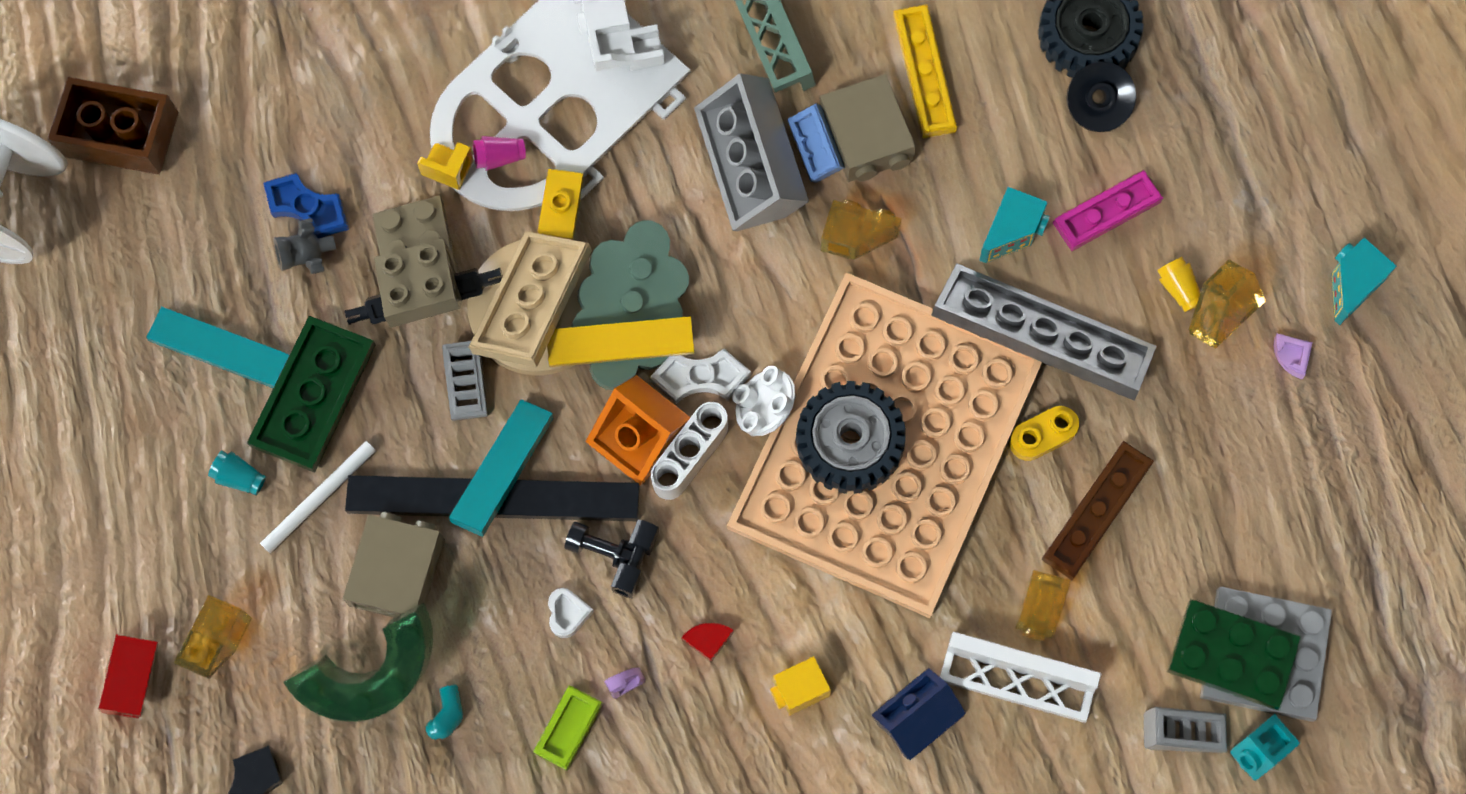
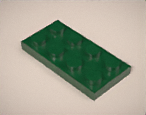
[247,316,376,473]

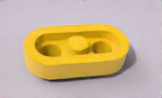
[1009,406,1079,461]

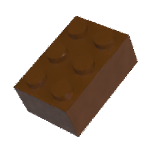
[47,77,179,175]

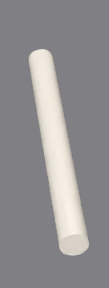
[260,441,376,553]

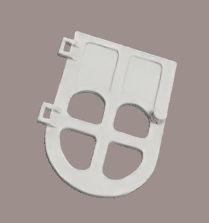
[430,0,690,211]

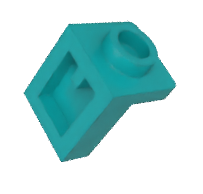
[1230,714,1301,781]

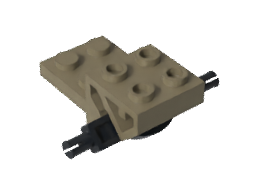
[345,195,503,328]

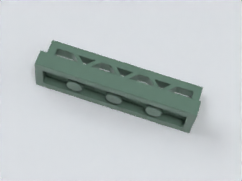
[734,0,816,93]

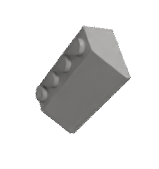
[694,73,809,231]

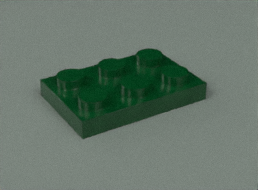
[1167,599,1301,710]

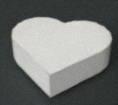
[548,588,594,638]

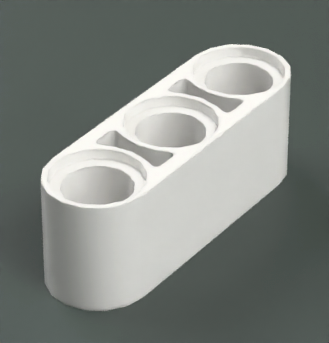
[651,402,728,500]

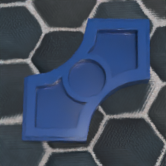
[263,173,349,238]

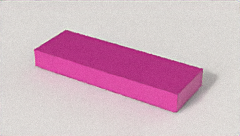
[1053,170,1163,252]

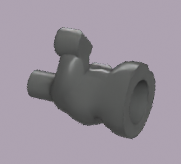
[273,218,336,274]

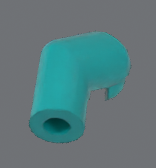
[426,685,463,740]

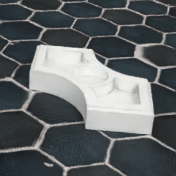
[649,349,751,404]

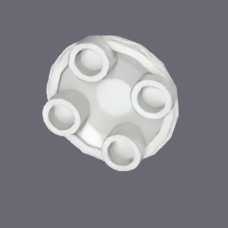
[732,366,796,436]

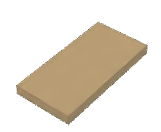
[469,231,592,368]

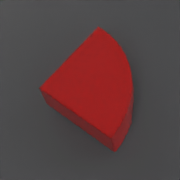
[681,623,734,662]

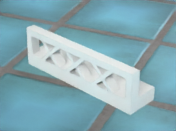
[940,632,1101,723]

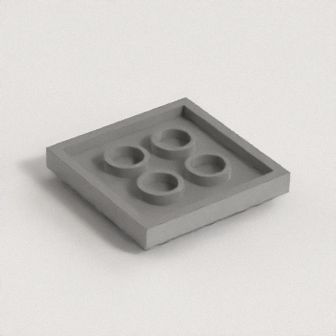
[1200,587,1332,722]

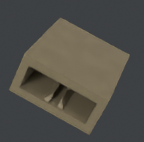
[820,74,915,182]
[343,512,445,624]

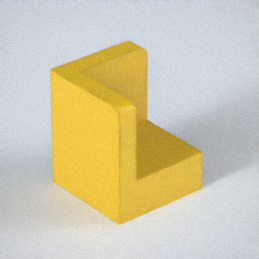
[417,142,474,190]

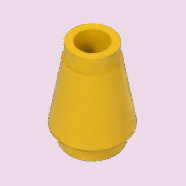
[1157,257,1204,312]

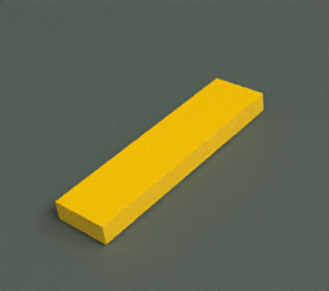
[893,4,957,139]
[547,316,694,367]

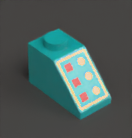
[979,187,1050,263]
[1331,237,1397,325]

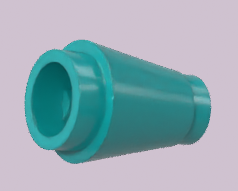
[208,450,266,496]

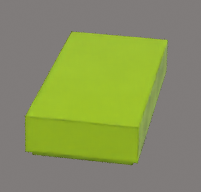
[533,685,603,771]

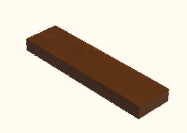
[1041,441,1154,581]

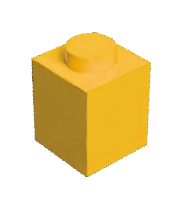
[770,656,831,716]

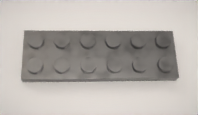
[931,264,1157,401]

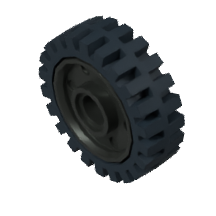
[1038,0,1144,78]

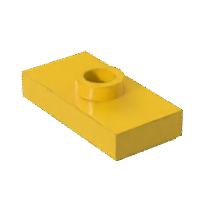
[537,169,584,240]

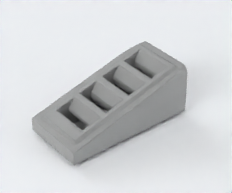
[442,341,488,421]
[1144,707,1227,753]

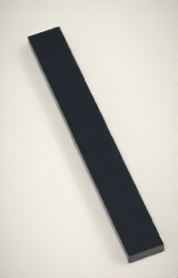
[345,475,640,522]

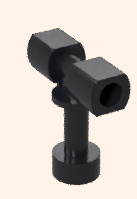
[564,520,659,599]

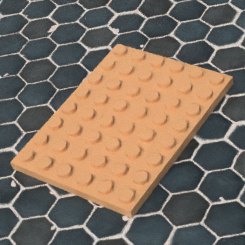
[727,272,1042,618]

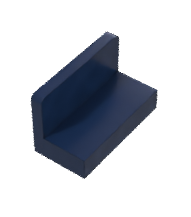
[871,668,966,760]

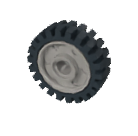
[796,381,906,494]

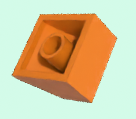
[585,375,691,486]

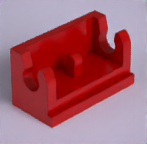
[98,634,158,719]

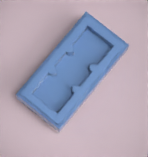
[787,104,845,183]

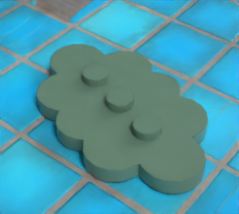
[571,220,689,390]

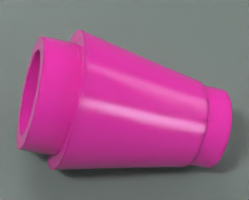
[473,136,526,171]

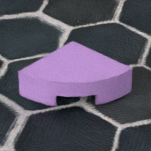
[1274,333,1312,379]
[604,668,646,698]

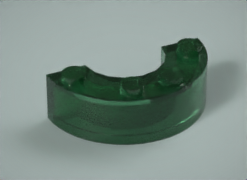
[283,602,433,722]

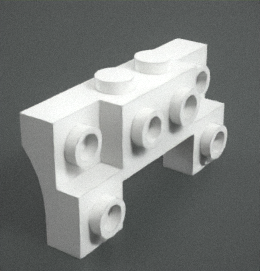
[573,0,664,71]

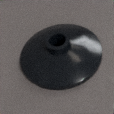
[1066,62,1136,132]

